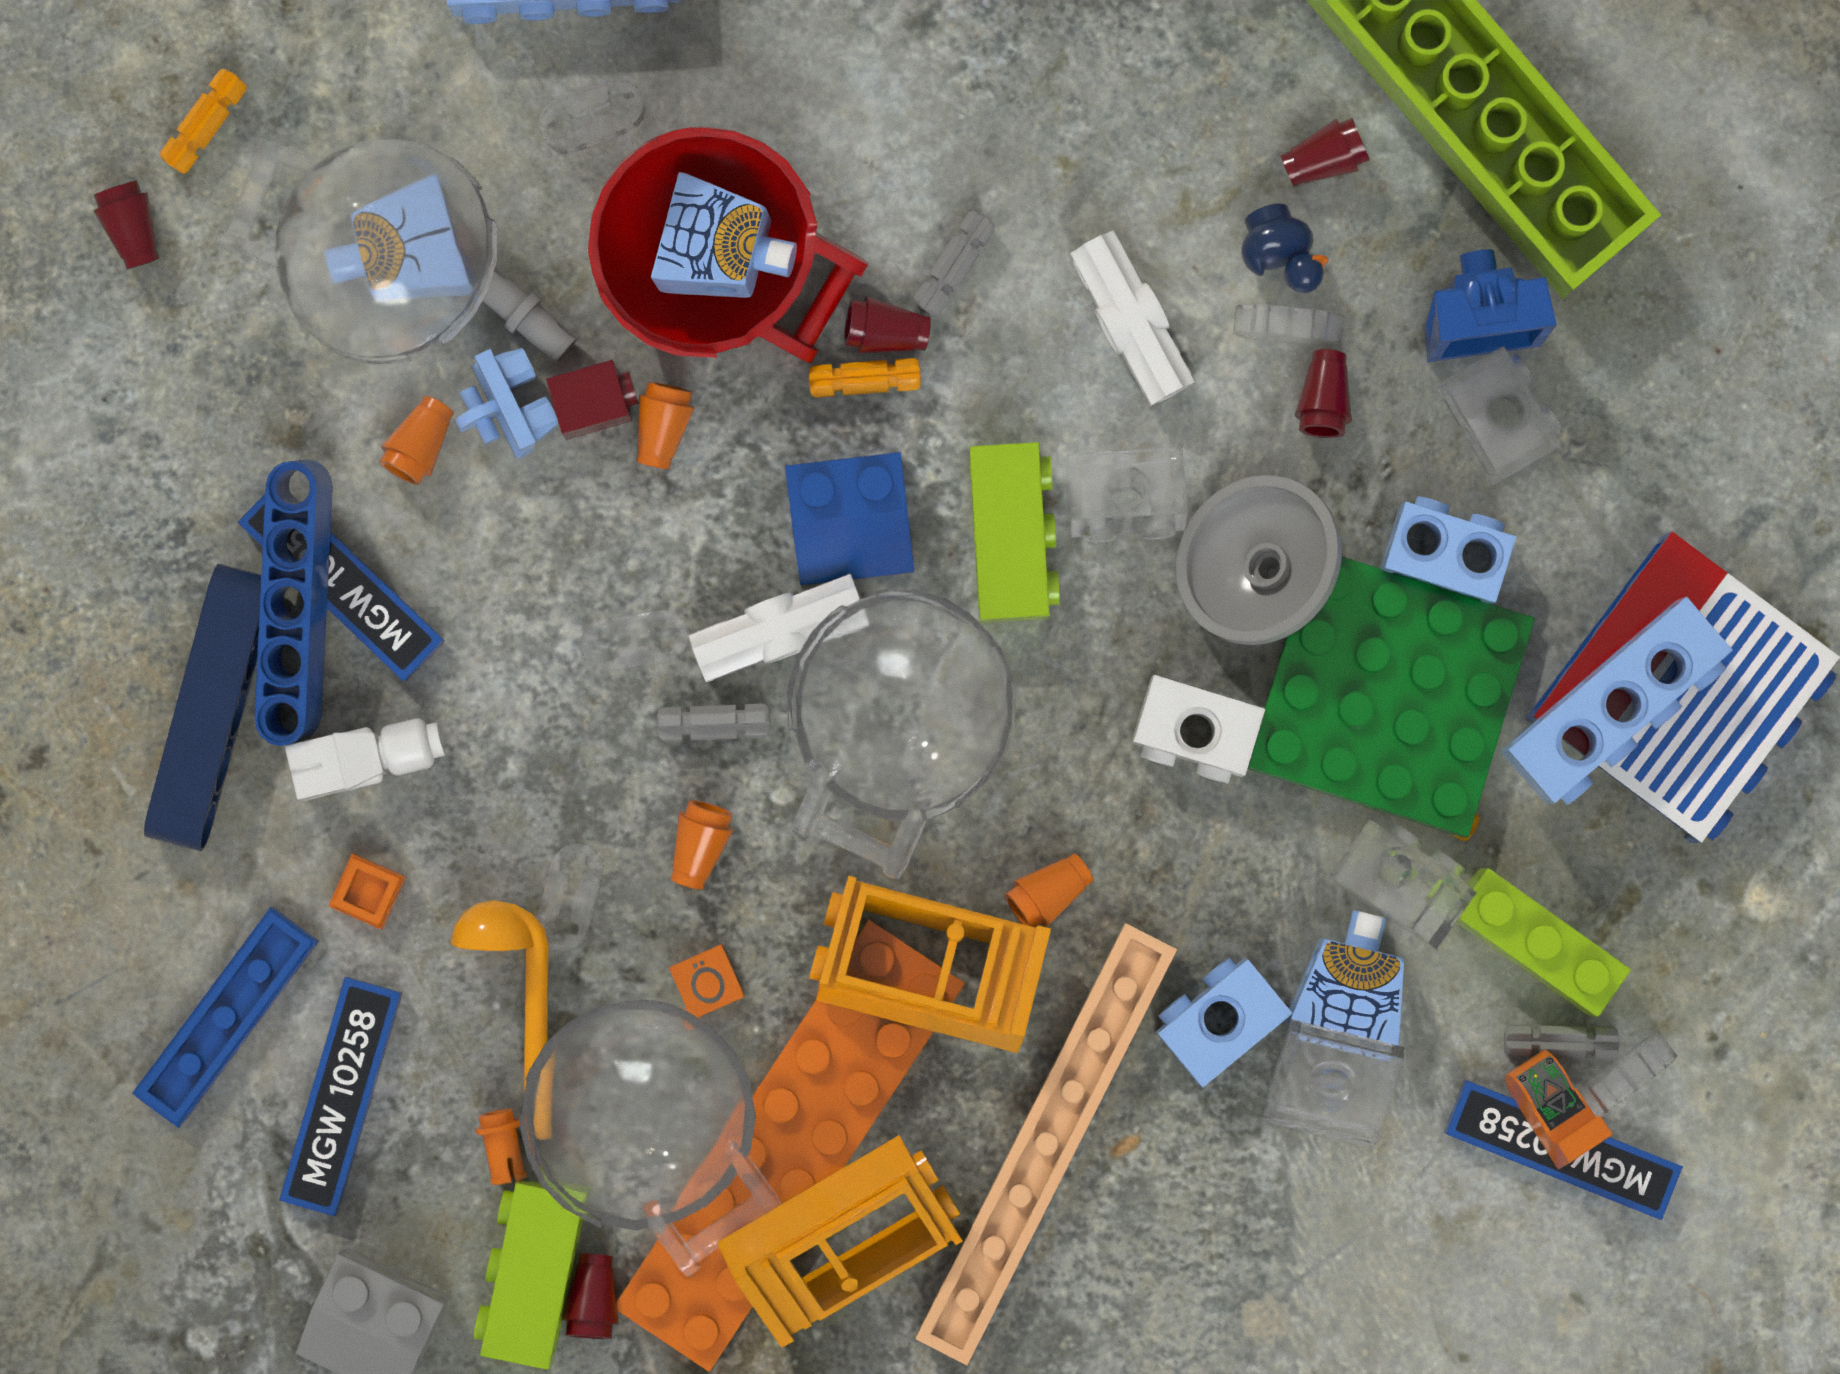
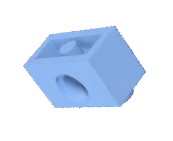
[1155,957,1293,1088]

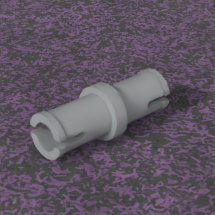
[467,262,579,365]

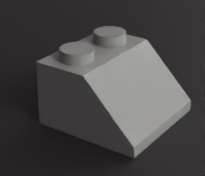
[296,1247,451,1374]

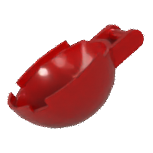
[588,126,869,363]

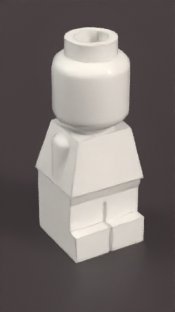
[285,718,446,801]

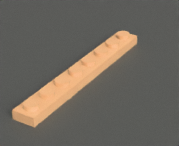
[915,923,1177,1365]

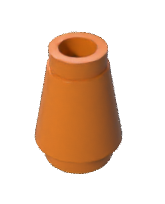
[636,381,695,469]
[379,396,454,485]
[670,800,734,890]
[1005,853,1094,928]

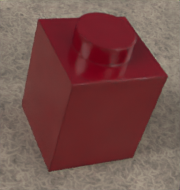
[546,359,639,440]

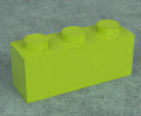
[969,442,1060,623]
[1446,868,1631,1017]
[473,1179,589,1370]

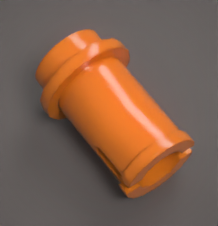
[475,1108,528,1185]

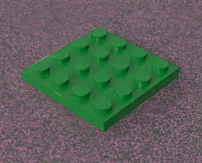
[1247,557,1535,838]

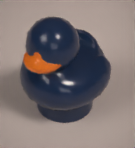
[1241,203,1329,293]

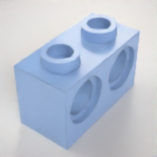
[1380,496,1517,605]

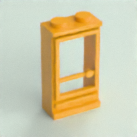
[809,875,1051,1053]
[717,1135,963,1348]

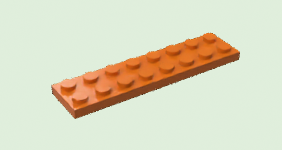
[617,919,965,1372]

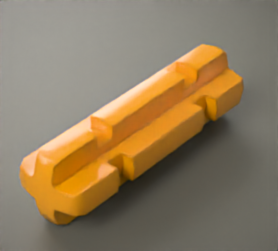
[160,68,247,174]
[808,358,921,398]

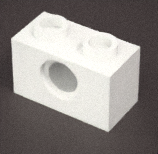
[1131,675,1265,784]

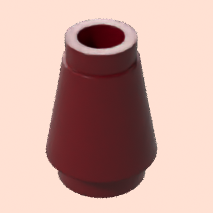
[1280,118,1370,187]
[93,180,160,270]
[844,296,931,353]
[1295,349,1352,438]
[561,1253,619,1339]

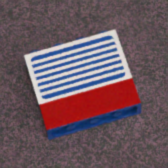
[1525,531,1840,843]

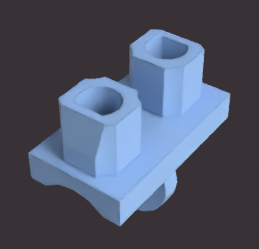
[455,348,559,460]

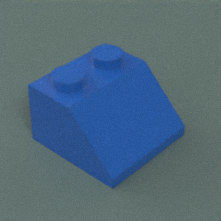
[785,452,914,586]

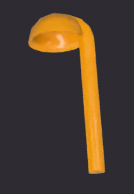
[450,900,549,1141]

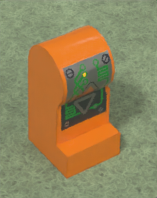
[1505,1050,1613,1169]

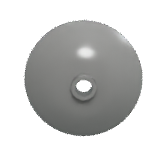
[1176,475,1342,645]

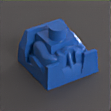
[1424,249,1557,363]

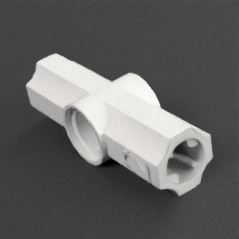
[1070,230,1195,407]
[688,574,868,682]

